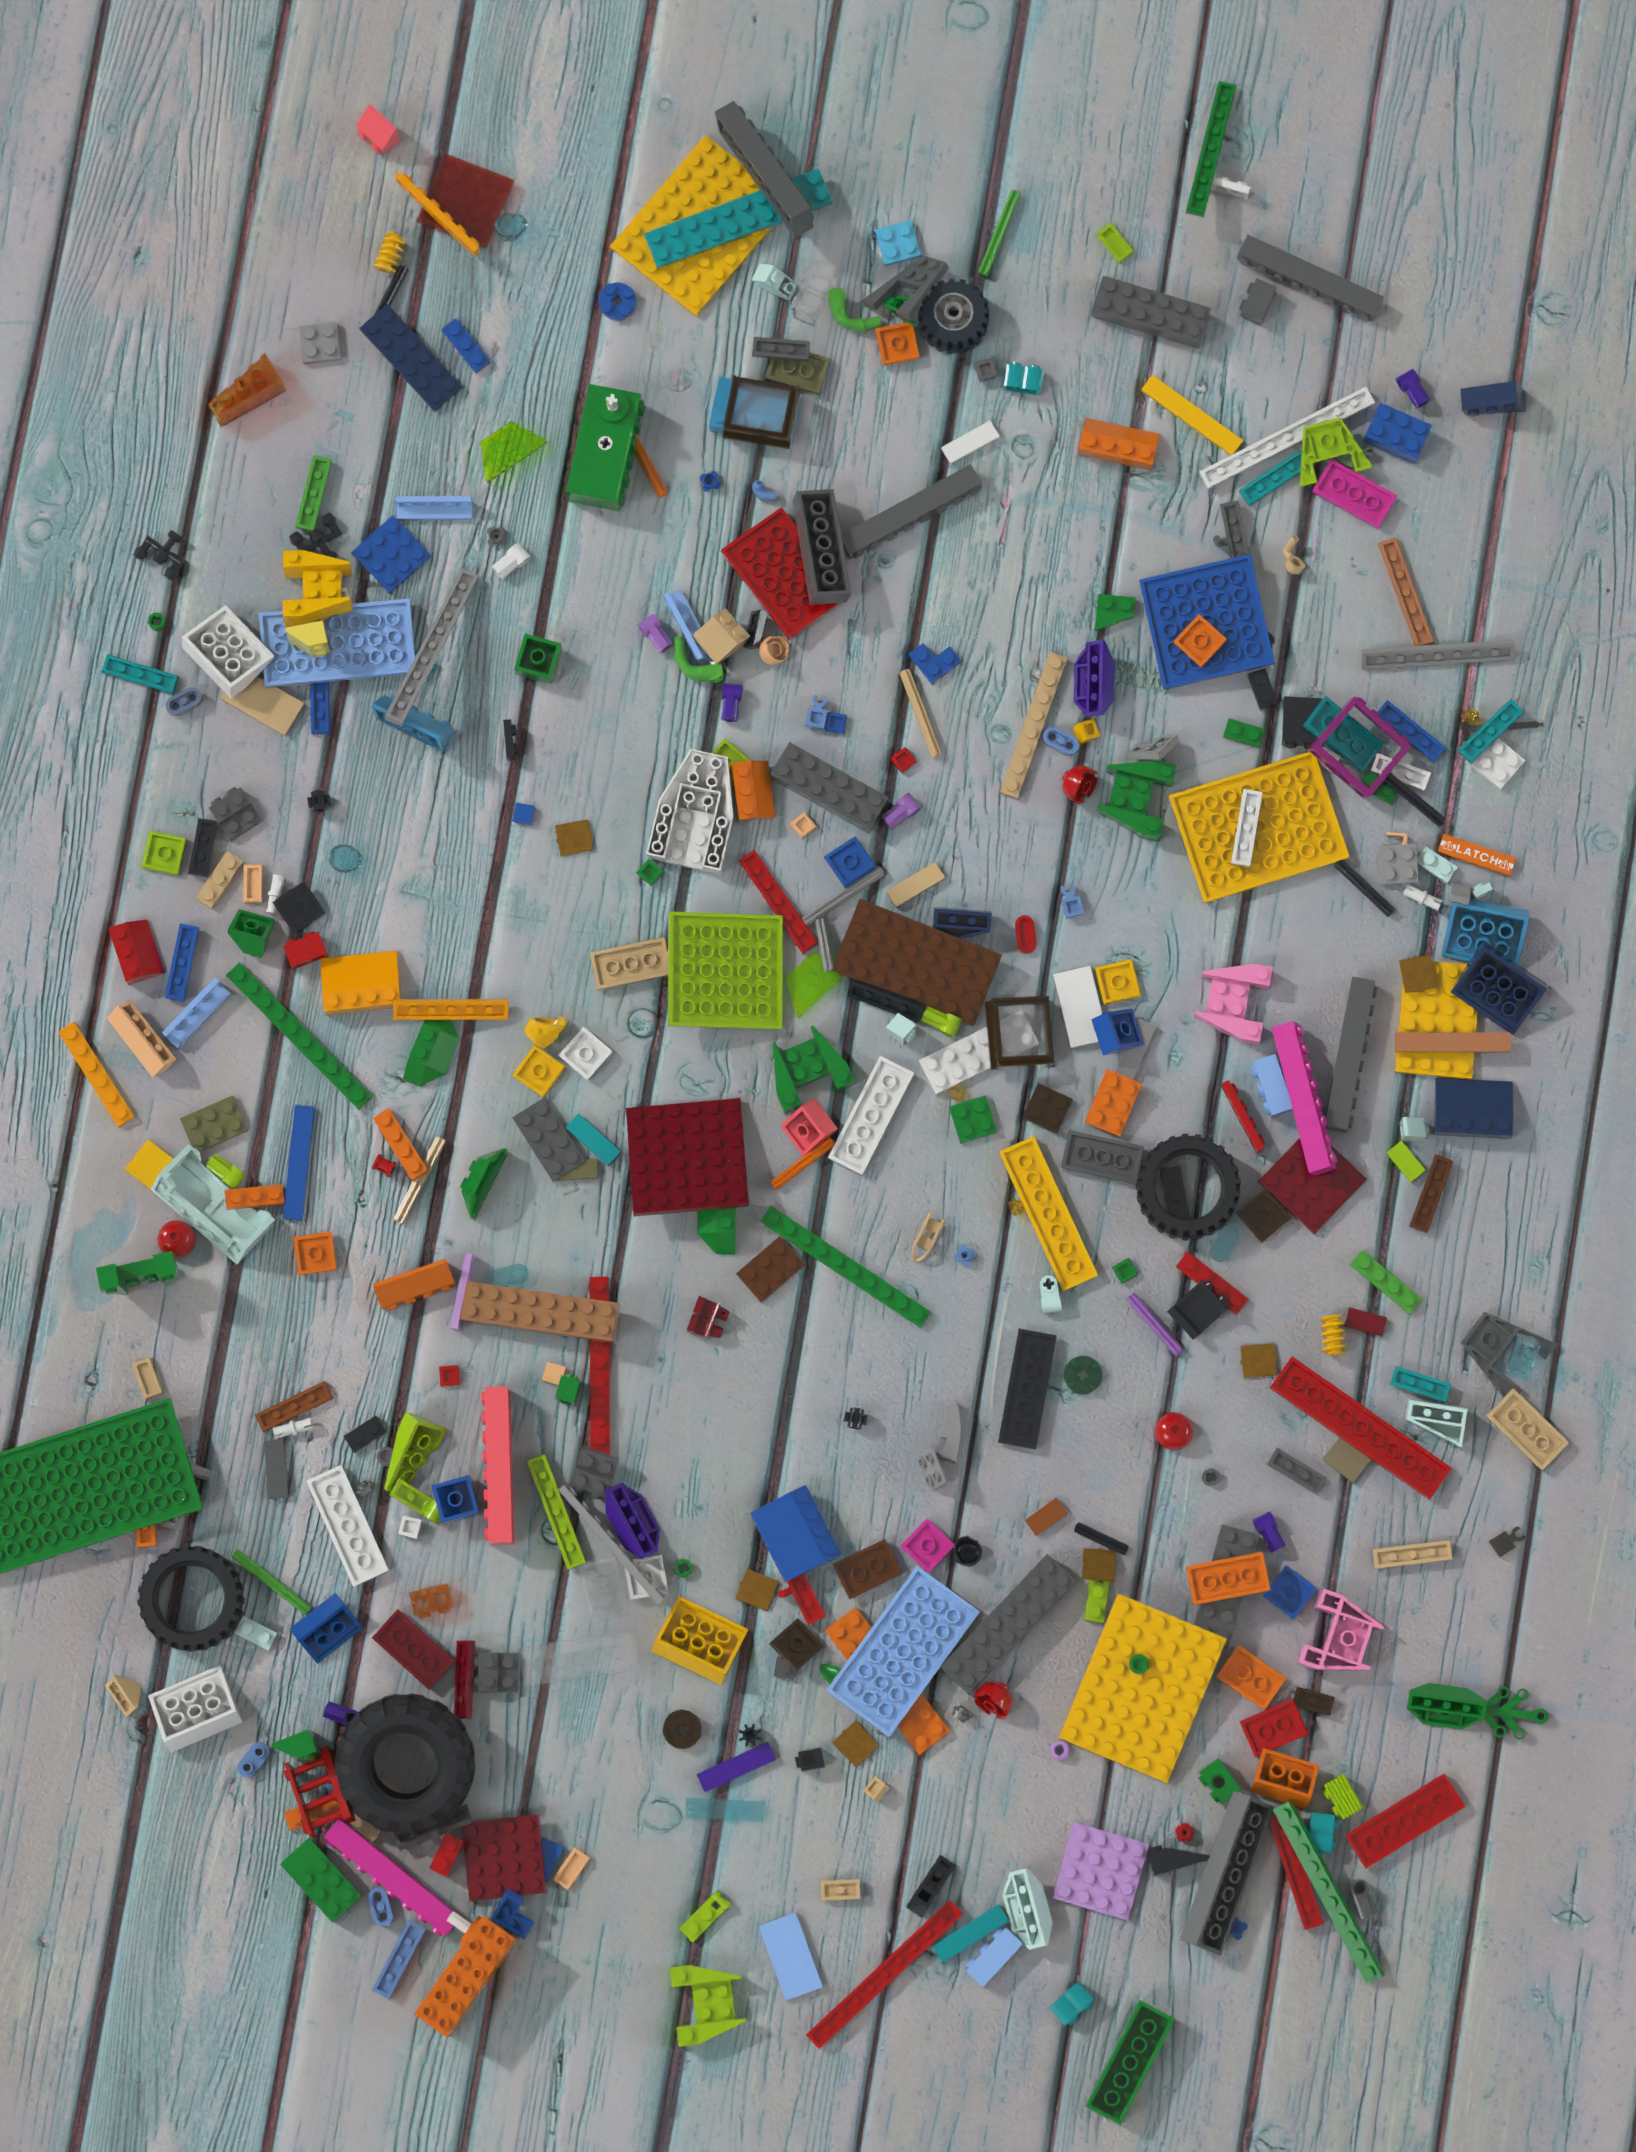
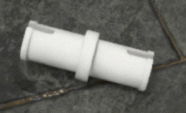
[266,875,285,914]
[1403,884,1443,911]
[273,1417,314,1439]

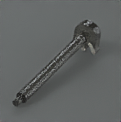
[1461,721,1544,742]

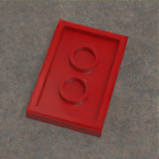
[1240,1698,1309,1758]

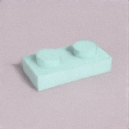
[1418,847,1458,884]
[234,1616,278,1651]

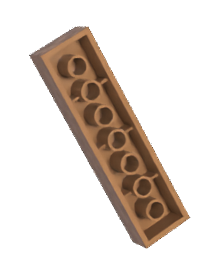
[460,1281,621,1344]

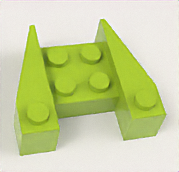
[669,1965,747,2047]

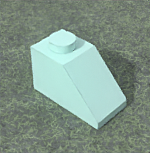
[1399,1117,1429,1142]

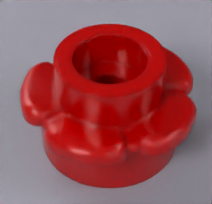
[1175,1823,1195,1842]

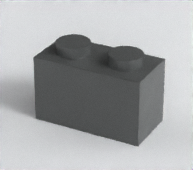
[1239,278,1277,325]

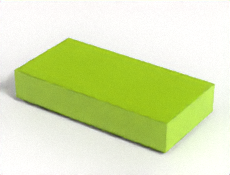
[1096,223,1134,264]
[1386,1141,1426,1183]

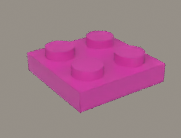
[900,1518,954,1573]

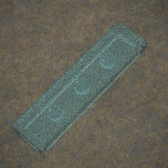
[685,1798,765,1822]

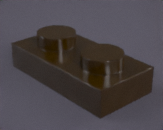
[1294,1686,1335,1716]

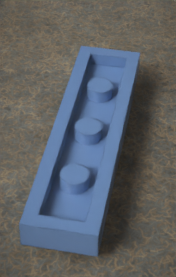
[372,1920,426,1999]

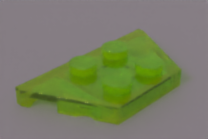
[480,421,547,483]
[785,952,845,1018]

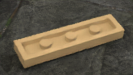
[1372,1540,1452,1569]

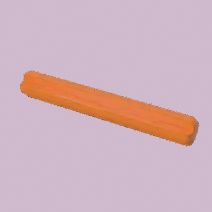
[634,434,668,498]
[771,1137,835,1190]

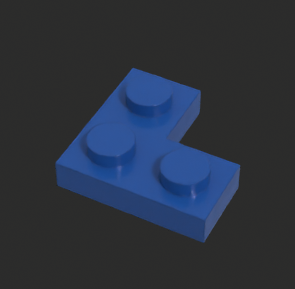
[908,643,961,685]
[491,1888,534,1939]

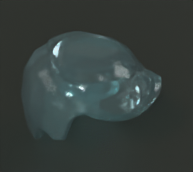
[494,213,528,242]
[329,844,364,873]

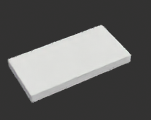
[1053,966,1102,1049]

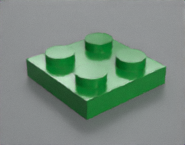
[949,1095,997,1144]

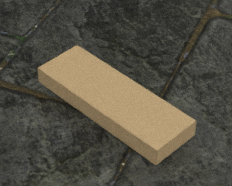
[886,862,945,908]

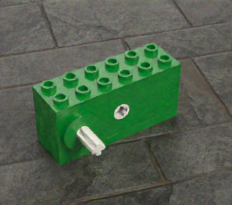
[566,384,645,512]

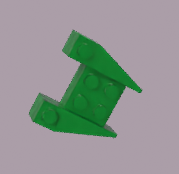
[1097,760,1177,842]
[773,1026,855,1114]
[96,1251,179,1295]

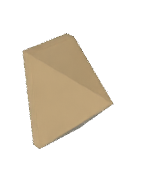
[105,1675,141,1717]

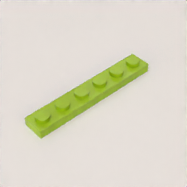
[527,1454,586,1570]

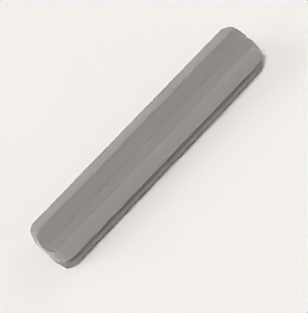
[816,918,834,972]

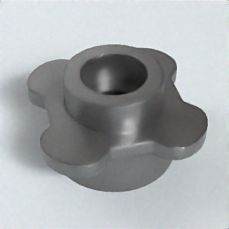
[487,527,506,546]
[355,1480,374,1497]

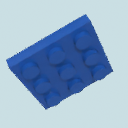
[351,515,431,594]

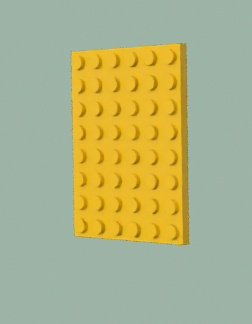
[610,135,774,317]
[1169,752,1350,904]
[1059,1593,1227,1783]

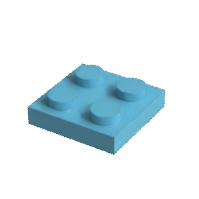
[875,220,921,266]

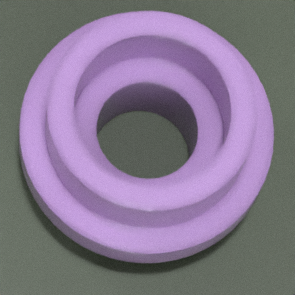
[1050,1741,1070,1760]

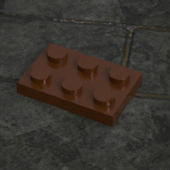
[736,1236,805,1303]
[833,1539,902,1600]

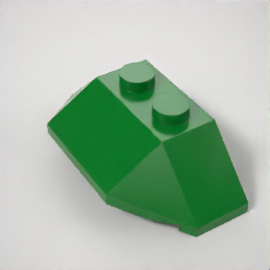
[403,1020,459,1086]
[460,1148,509,1221]
[697,1208,737,1255]
[1407,1683,1488,1730]

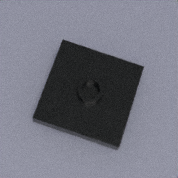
[272,881,325,934]

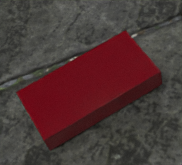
[1344,1307,1387,1337]

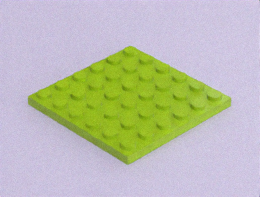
[668,912,783,1030]

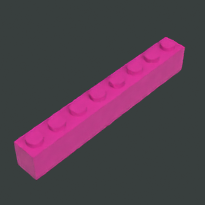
[1272,1021,1337,1176]
[324,1818,462,1936]

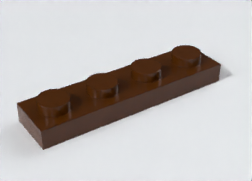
[1409,1154,1453,1233]

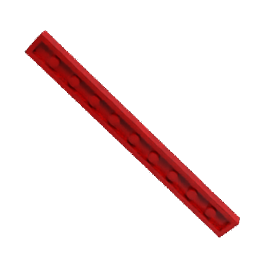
[589,1277,610,1455]
[806,1900,963,2049]

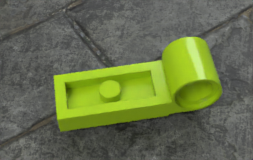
[389,1479,441,1525]

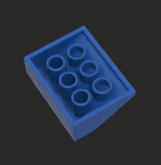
[750,1485,841,1582]

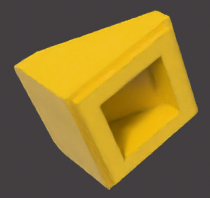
[1072,719,1101,745]

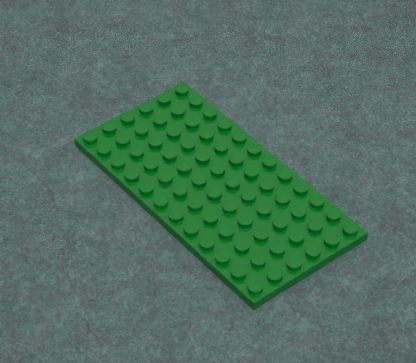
[0,1398,203,1574]

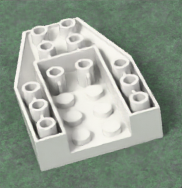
[646,749,733,875]

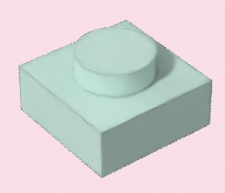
[1471,882,1493,900]

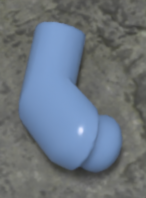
[752,480,777,502]

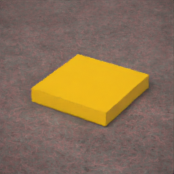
[1095,959,1141,1005]
[512,1045,566,1098]
[124,1139,173,1190]

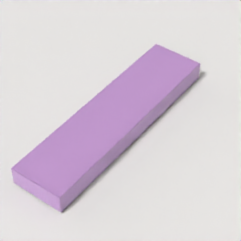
[450,1252,475,1331]

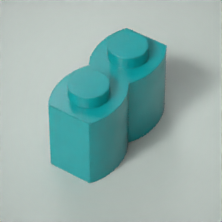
[1003,362,1044,395]
[1309,1812,1338,1854]
[1049,1981,1094,2026]

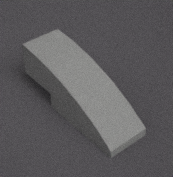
[940,1400,961,1463]

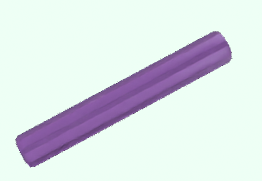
[1127,1293,1183,1356]

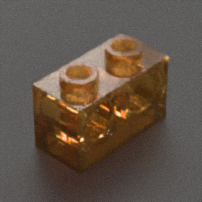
[409,1584,454,1619]

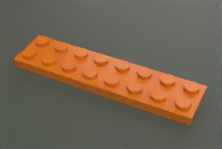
[825,1607,950,1755]

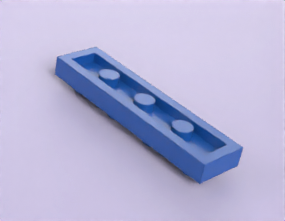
[1377,700,1446,763]
[165,923,199,1002]

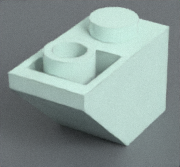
[752,264,798,301]
[886,1013,916,1045]

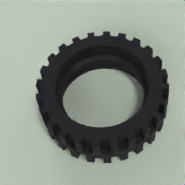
[1136,1134,1241,1241]
[137,1545,245,1652]

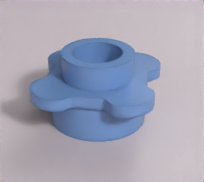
[954,1244,976,1267]

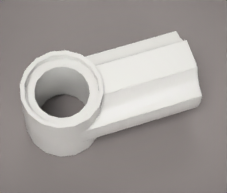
[492,543,531,580]

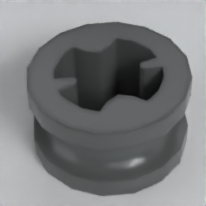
[1202,1468,1220,1486]

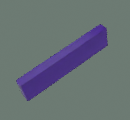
[697,1742,776,1792]

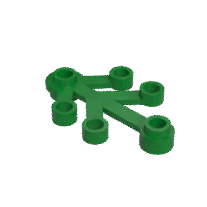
[1485,1687,1548,1740]

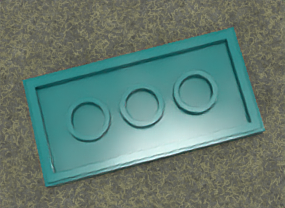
[1303,696,1384,773]

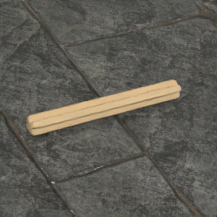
[900,669,942,758]
[394,1136,446,1224]

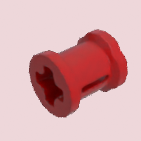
[372,1154,397,1177]

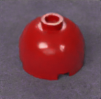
[1062,765,1098,804]
[157,1220,196,1259]
[1155,1412,1194,1451]
[973,1682,1013,1719]

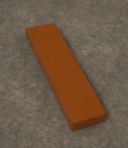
[255,1381,333,1432]

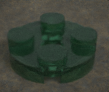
[1063,1356,1102,1395]

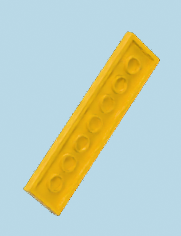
[999,1136,1098,1292]

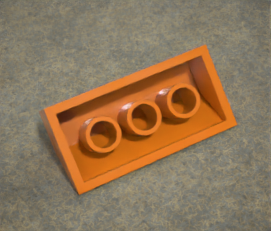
[1078,418,1160,470]
[373,1259,456,1312]

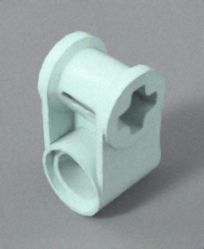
[1040,1275,1062,1314]

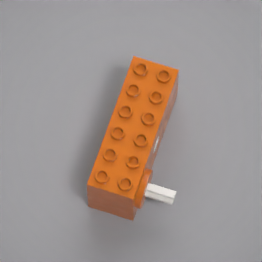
[414,1911,518,2037]

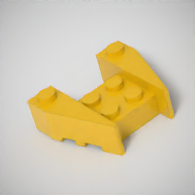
[283,550,353,628]

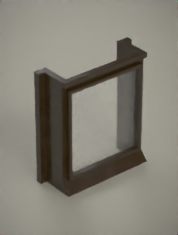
[723,375,801,450]
[985,996,1055,1070]

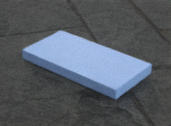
[759,1912,823,2001]

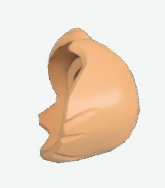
[759,636,789,665]

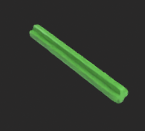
[978,190,1020,277]
[232,1550,312,1615]

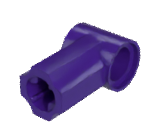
[1396,369,1430,409]
[721,683,743,722]
[1252,1511,1286,1553]
[323,1701,358,1726]

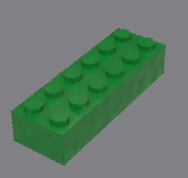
[1085,2000,1175,2125]

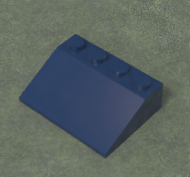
[1451,941,1547,1035]
[1433,1078,1513,1139]

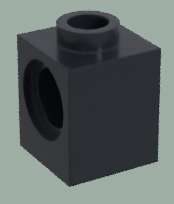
[795,1748,825,1772]

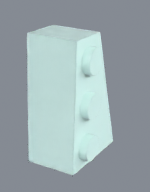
[1405,1399,1468,1448]

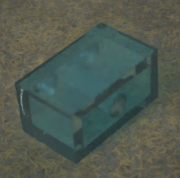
[1506,1333,1540,1381]

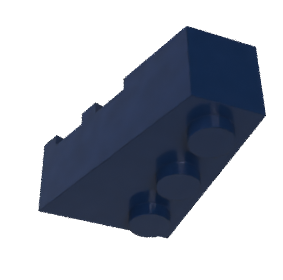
[1460,381,1526,417]
[932,907,992,939]

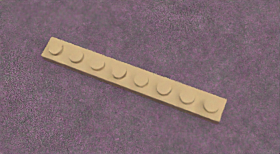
[1000,652,1067,800]

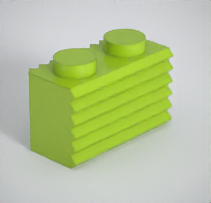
[1322,1774,1363,1820]

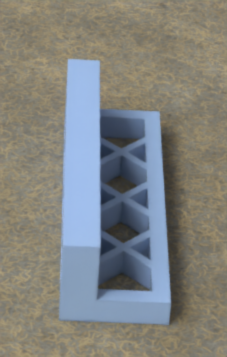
[396,496,473,520]
[663,589,711,665]
[162,978,231,1049]

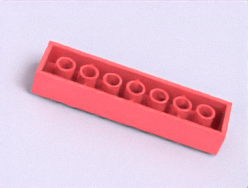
[481,1386,515,1546]

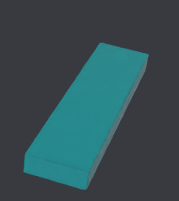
[1239,449,1302,507]
[101,654,180,695]
[1457,699,1524,764]
[932,1904,1009,1963]

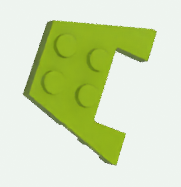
[1300,417,1372,487]

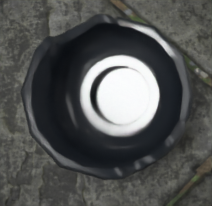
[953,1536,982,1567]

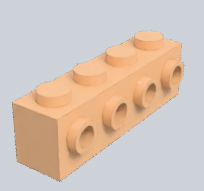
[107,1000,176,1077]

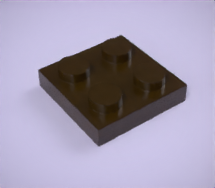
[1022,1083,1073,1134]
[1236,1189,1291,1244]
[769,1618,824,1673]

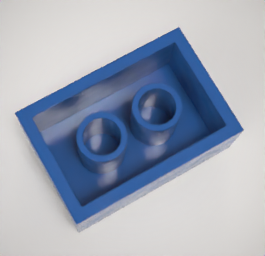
[1363,402,1432,464]

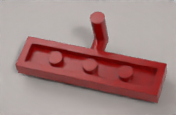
[778,1574,825,1625]

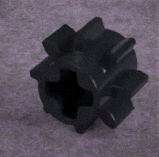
[307,790,331,812]
[843,1407,868,1430]
[738,1724,762,1747]

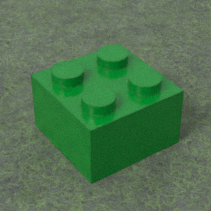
[514,633,563,684]

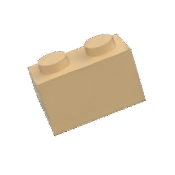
[692,608,750,664]

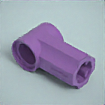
[637,614,673,653]
[881,793,921,830]

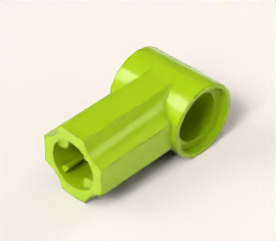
[921,1006,962,1038]
[206,1154,246,1189]

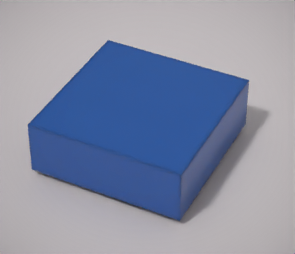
[825,712,847,735]
[512,803,535,825]

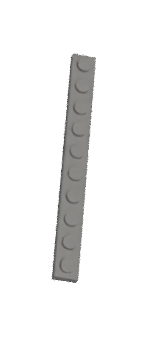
[385,568,479,727]

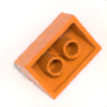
[730,761,776,822]
[1250,1748,1320,1809]

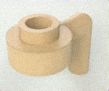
[1282,535,1305,574]

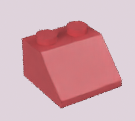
[356,104,400,156]
[781,1099,838,1156]

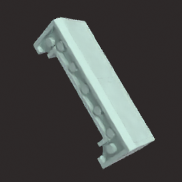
[151,1144,275,1265]

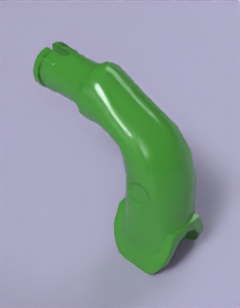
[828,287,882,333]
[673,637,724,683]

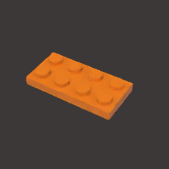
[1186,1552,1270,1606]

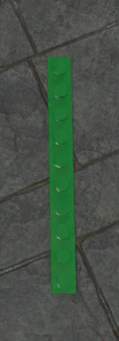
[226,962,372,1110]
[760,1206,931,1328]
[1272,1800,1385,1984]

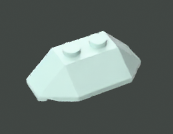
[1003,1868,1053,1950]

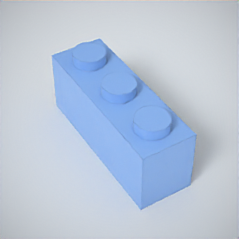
[1250,1054,1293,1118]
[965,1928,1023,1987]

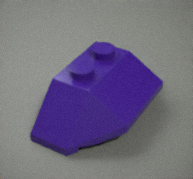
[1074,640,1115,717]
[605,1483,660,1559]

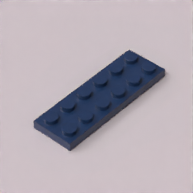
[359,304,462,412]

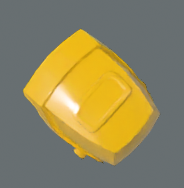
[525,1016,568,1049]

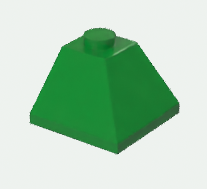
[227,909,275,958]

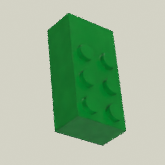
[280,1838,363,1923]

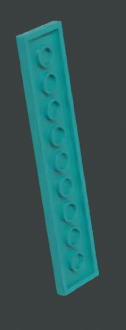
[644,168,833,269]

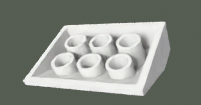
[182,605,274,699]
[148,1665,243,1753]

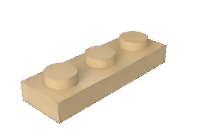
[195,851,244,909]

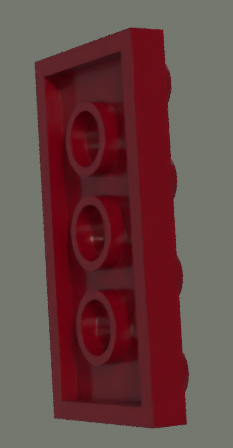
[372,1609,456,1690]

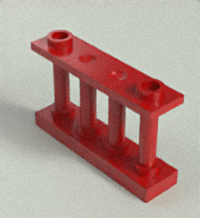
[284,1745,356,1839]

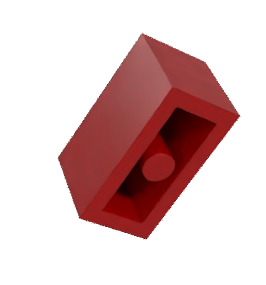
[283,931,328,970]
[429,1833,465,1877]

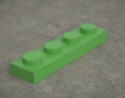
[295,455,332,532]
[1350,1250,1422,1315]

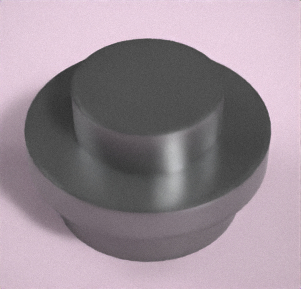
[377,1447,393,1466]
[952,1705,971,1723]

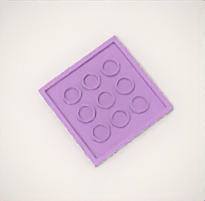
[1052,1822,1149,1920]

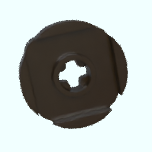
[663,1710,702,1749]

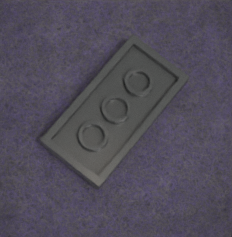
[512,1097,585,1182]
[1061,1130,1144,1184]

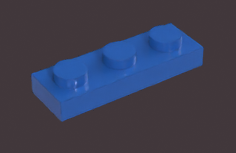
[441,318,491,374]

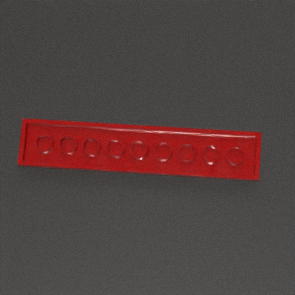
[1269,1356,1452,1500]

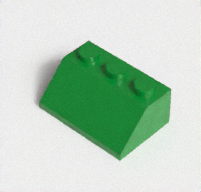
[272,1729,321,1762]

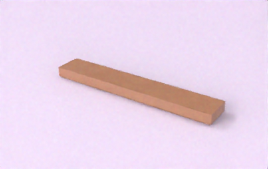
[1378,537,1434,646]
[1395,1032,1511,1053]

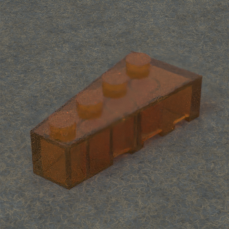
[208,353,286,427]

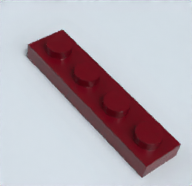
[454,1640,475,1719]

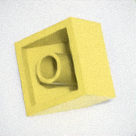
[285,621,330,657]

